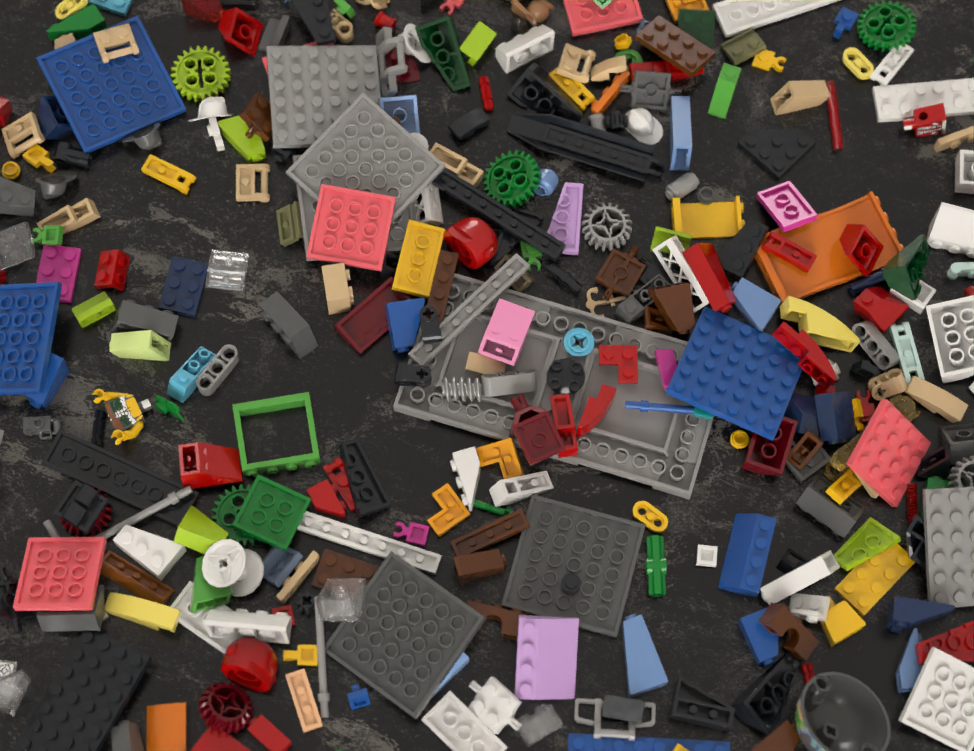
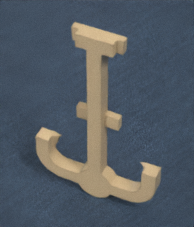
[586,287,637,317]

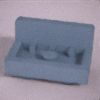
[262,547,303,587]

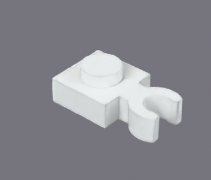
[207,116,225,152]

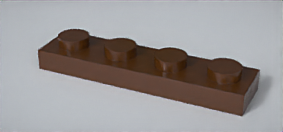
[427,250,459,324]
[450,508,530,556]

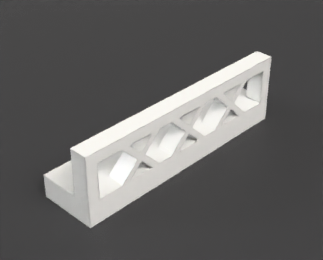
[412,182,444,226]
[652,235,709,313]

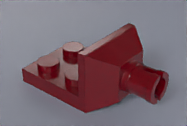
[510,394,566,466]

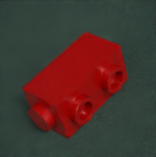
[247,714,292,751]

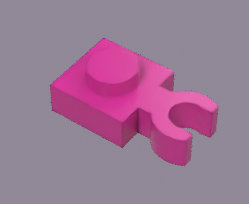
[393,522,429,547]

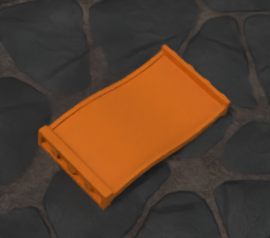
[754,191,904,308]

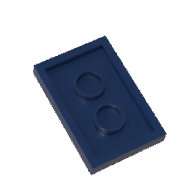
[158,256,210,318]

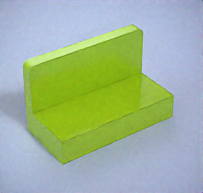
[459,21,497,66]
[650,226,692,258]
[72,292,116,329]

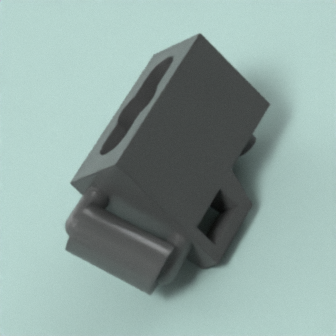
[23,416,62,440]

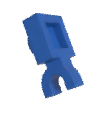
[833,6,859,39]

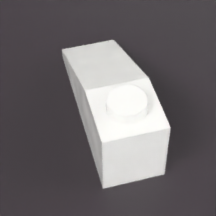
[489,471,554,507]

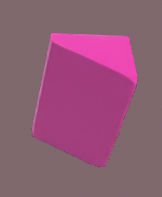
[654,349,677,390]

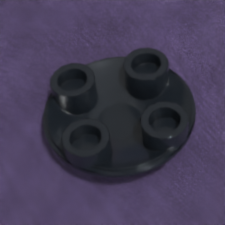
[547,358,585,395]

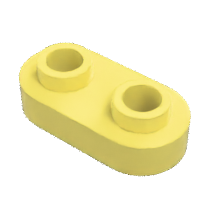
[55,0,88,21]
[842,47,874,80]

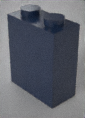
[815,391,857,444]

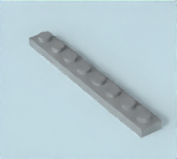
[408,253,530,366]

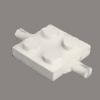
[468,676,522,734]

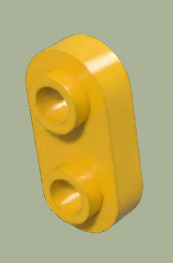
[632,501,668,533]

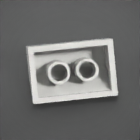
[495,25,555,74]

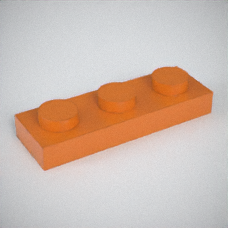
[591,71,630,115]

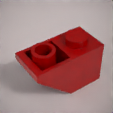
[306,479,347,519]

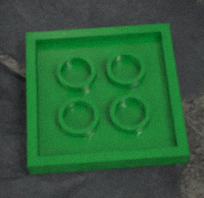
[232,474,311,552]

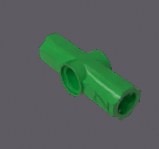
[645,535,667,597]

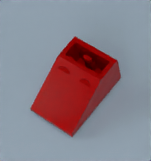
[178,442,243,489]

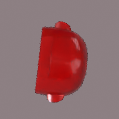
[443,217,498,269]
[220,637,278,692]

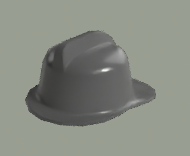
[120,123,162,150]
[35,170,77,199]

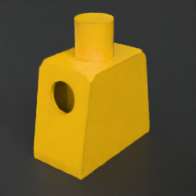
[820,596,866,647]

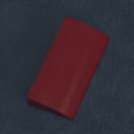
[333,276,411,354]

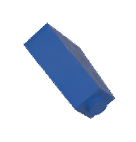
[384,298,425,353]
[26,352,70,410]
[738,607,778,667]

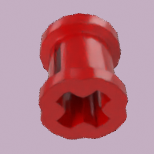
[374,10,398,32]

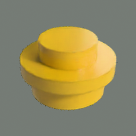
[614,34,632,50]
[1,161,21,180]
[730,430,749,449]

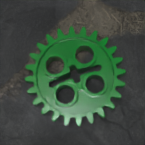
[857,0,917,52]
[482,150,542,208]
[211,484,262,548]

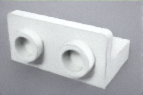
[789,593,831,623]

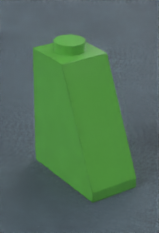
[708,63,742,119]
[190,555,232,613]

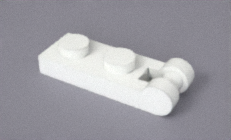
[870,44,914,86]

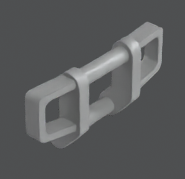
[376,27,408,98]
[574,698,656,741]

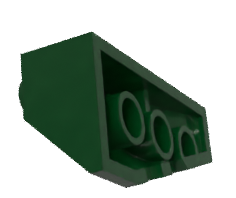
[415,16,471,92]
[882,234,930,301]

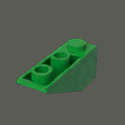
[46,4,107,41]

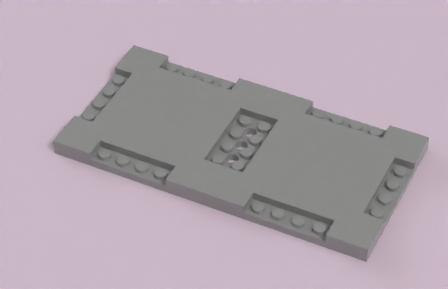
[393,273,714,499]

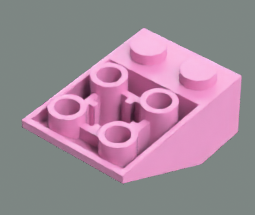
[478,298,535,366]

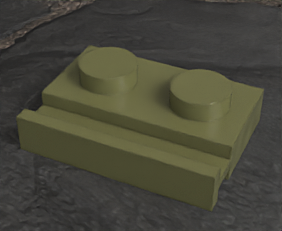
[721,27,766,66]
[276,201,303,246]

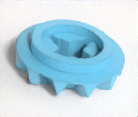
[563,328,594,358]

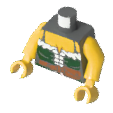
[92,389,152,445]

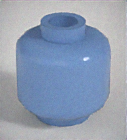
[534,169,559,196]

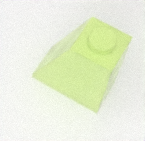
[109,330,171,361]

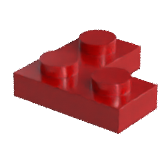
[598,345,638,384]

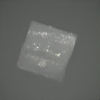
[0,222,35,270]
[206,250,249,291]

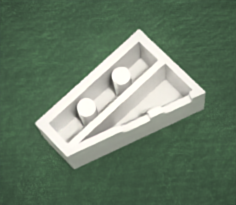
[113,525,187,581]

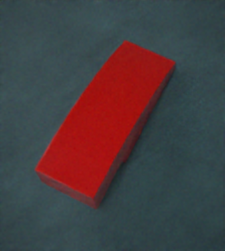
[576,384,617,438]
[550,394,578,458]

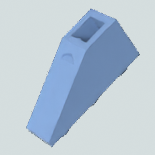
[895,628,923,693]

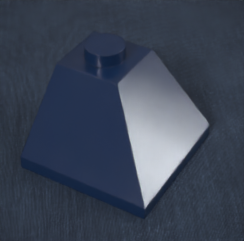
[38,96,74,140]
[784,393,819,437]

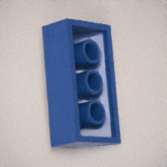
[718,513,777,598]

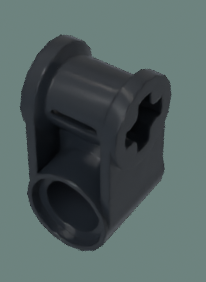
[420,305,443,345]
[394,362,432,388]

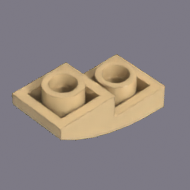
[590,55,627,82]
[465,351,507,375]

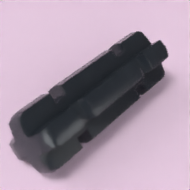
[91,410,106,447]

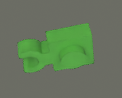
[334,0,356,19]
[31,225,64,246]
[520,241,542,272]

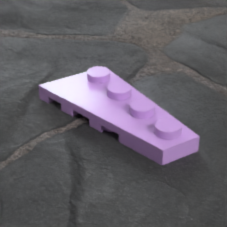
[547,182,583,255]

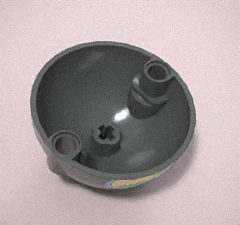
[795,672,891,751]

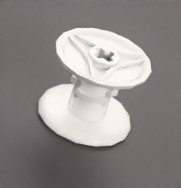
[202,539,264,597]

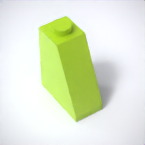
[217,116,266,163]
[174,506,229,554]

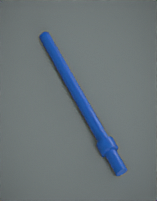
[625,400,715,416]

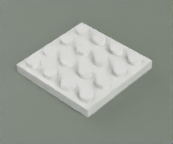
[898,647,974,751]

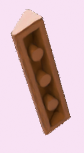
[100,550,175,605]

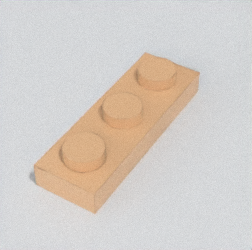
[285,668,323,733]

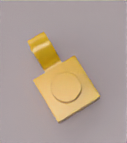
[22,144,56,173]
[283,645,317,666]

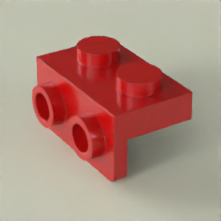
[94,249,130,291]

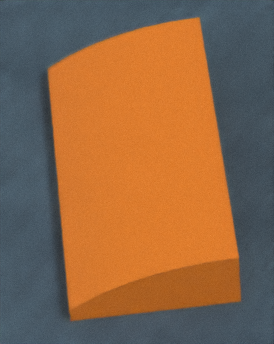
[146,702,188,751]

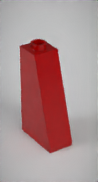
[682,243,737,313]

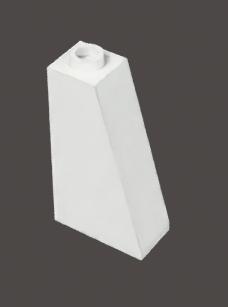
[760,550,840,605]

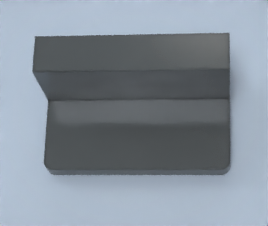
[259,15,291,52]

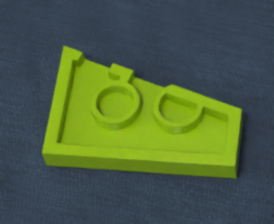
[833,517,901,571]

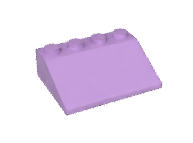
[514,615,579,700]

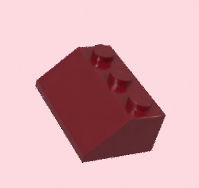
[741,416,798,475]

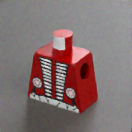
[903,103,946,137]

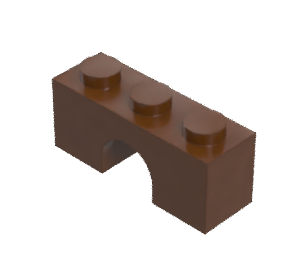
[467,599,526,640]
[758,602,819,661]

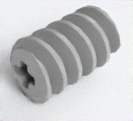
[442,377,481,402]

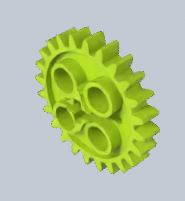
[171,46,231,103]

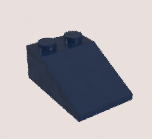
[885,596,955,633]

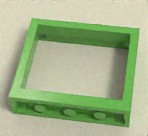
[232,392,321,477]

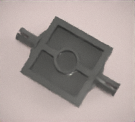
[620,70,681,110]

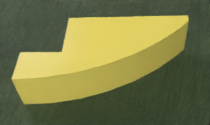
[780,296,860,353]
[104,592,182,632]

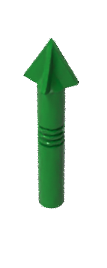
[473,499,514,516]

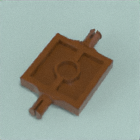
[239,92,272,142]
[595,245,646,301]

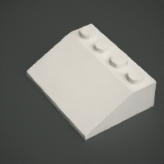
[927,202,974,258]
[926,295,974,383]
[204,607,292,644]

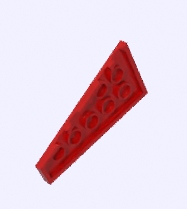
[915,620,974,665]

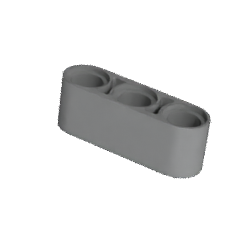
[852,320,899,370]
[196,344,239,396]
[481,369,537,397]

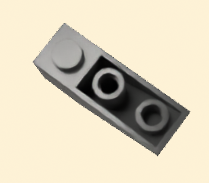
[615,273,669,325]

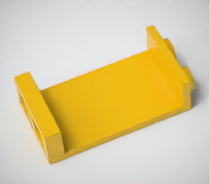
[671,196,745,239]

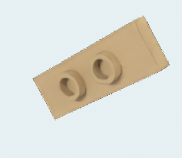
[934,125,974,153]
[276,550,320,605]

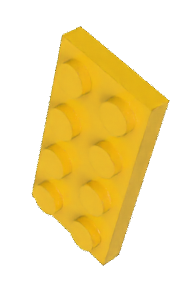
[391,219,445,299]
[834,543,915,617]

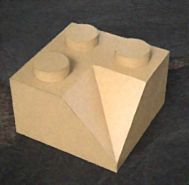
[322,263,354,315]

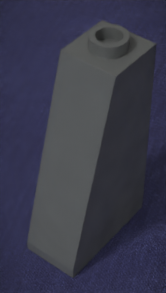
[111,720,144,751]

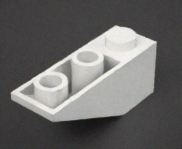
[450,446,481,512]

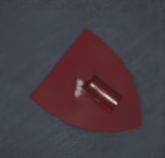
[378,47,420,83]

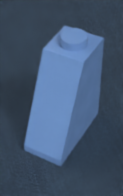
[731,277,781,333]

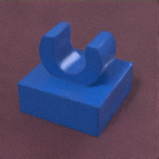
[347,683,371,710]

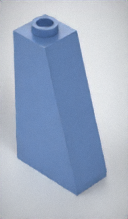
[670,96,692,171]
[622,614,668,698]

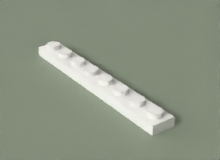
[297,511,442,575]

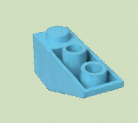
[167,346,216,403]

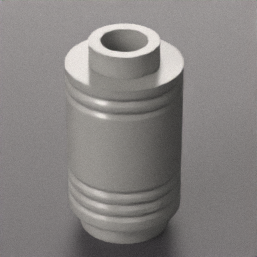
[665,172,699,201]

